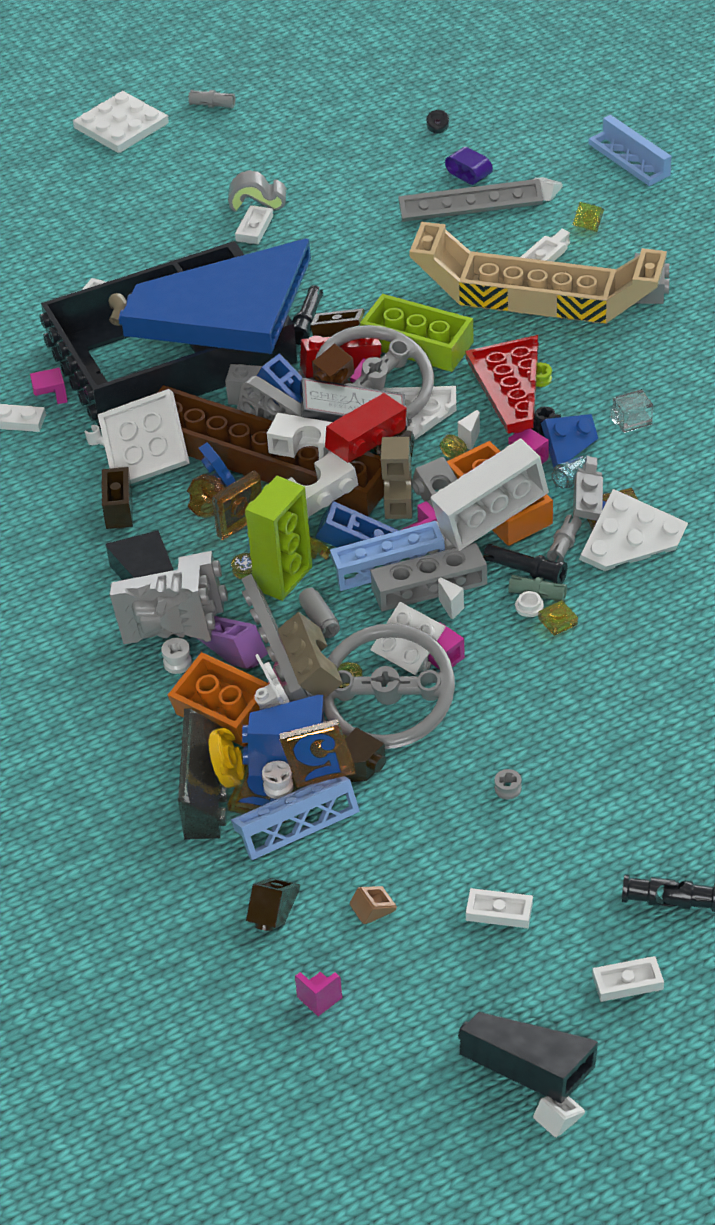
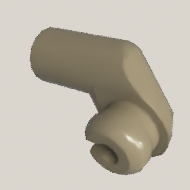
[108,293,127,326]

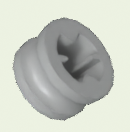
[494,769,522,800]

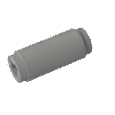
[299,588,340,638]

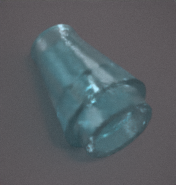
[552,456,586,489]

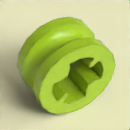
[536,362,552,387]

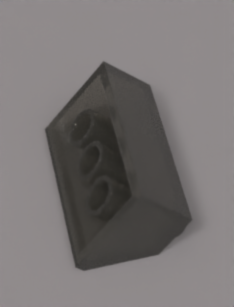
[178,709,228,840]

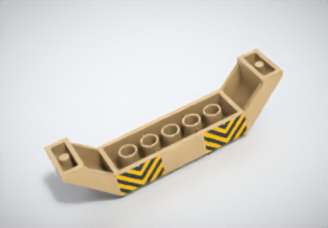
[409,222,667,324]

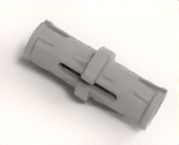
[189,90,236,108]
[547,514,582,563]

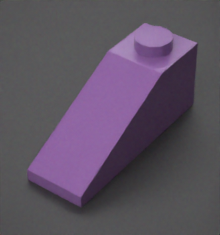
[197,616,268,669]

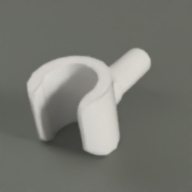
[84,425,105,447]

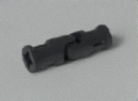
[622,874,715,912]

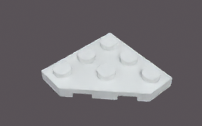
[382,386,456,439]
[579,489,688,571]

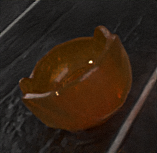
[187,474,227,518]

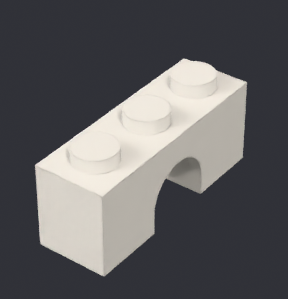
[267,413,332,459]
[288,452,358,518]

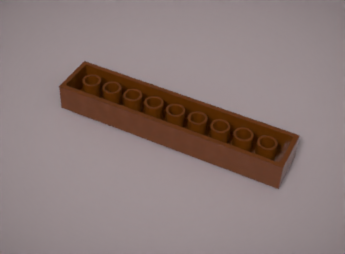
[157,385,384,516]

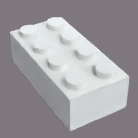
[430,439,549,551]

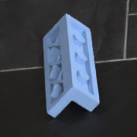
[589,115,671,186]
[330,521,445,591]
[231,773,360,860]

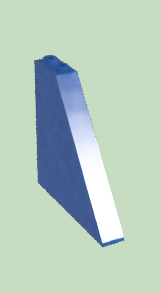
[119,239,311,354]

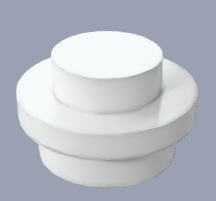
[515,591,544,617]

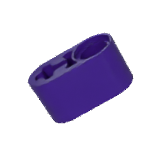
[445,147,493,185]

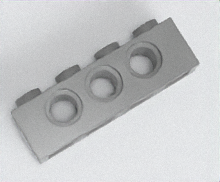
[370,543,487,612]

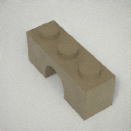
[381,437,413,519]
[277,612,343,699]

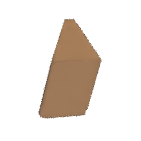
[350,886,397,924]

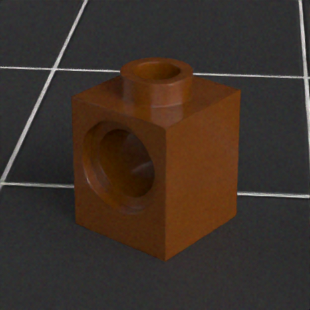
[312,343,354,384]

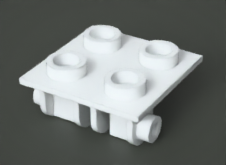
[370,602,446,676]
[255,654,290,710]

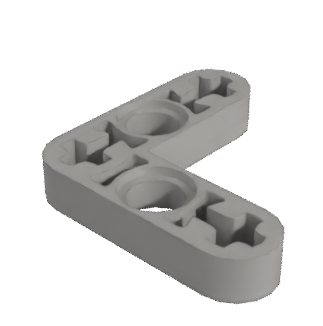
[237,376,302,417]

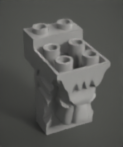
[110,551,228,644]

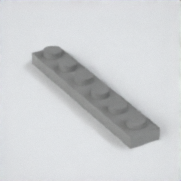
[398,179,543,222]
[242,574,309,702]

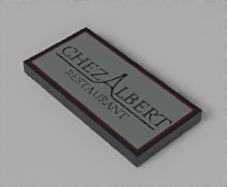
[300,378,408,430]

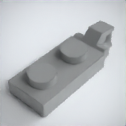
[573,456,603,521]

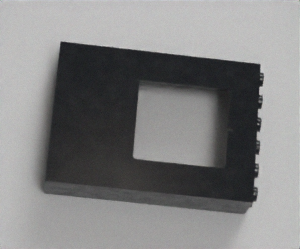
[39,241,298,429]

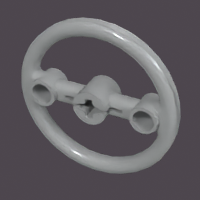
[313,325,434,420]
[323,623,455,749]

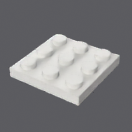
[73,91,169,153]
[98,389,190,484]

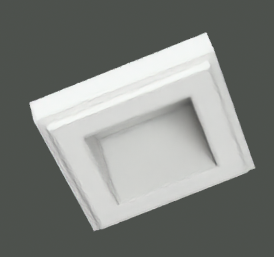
[535,177,563,201]
[458,410,480,450]
[438,577,464,619]
[533,1096,586,1137]

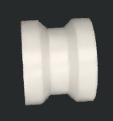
[161,638,192,674]
[262,761,293,799]

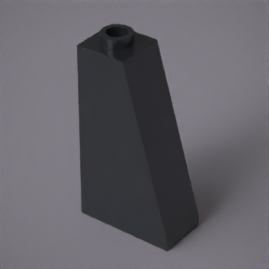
[106,530,174,580]
[458,1012,598,1104]

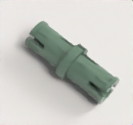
[508,575,567,602]

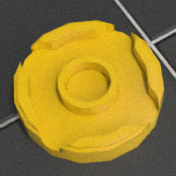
[209,728,245,788]

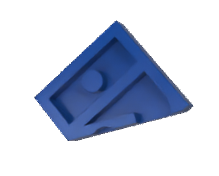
[541,414,598,470]
[199,442,251,508]

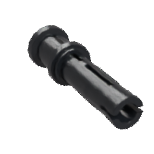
[293,285,323,345]
[483,543,568,584]

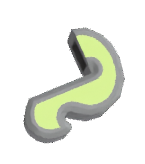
[228,170,286,212]

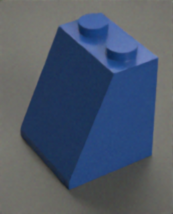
[242,695,323,779]

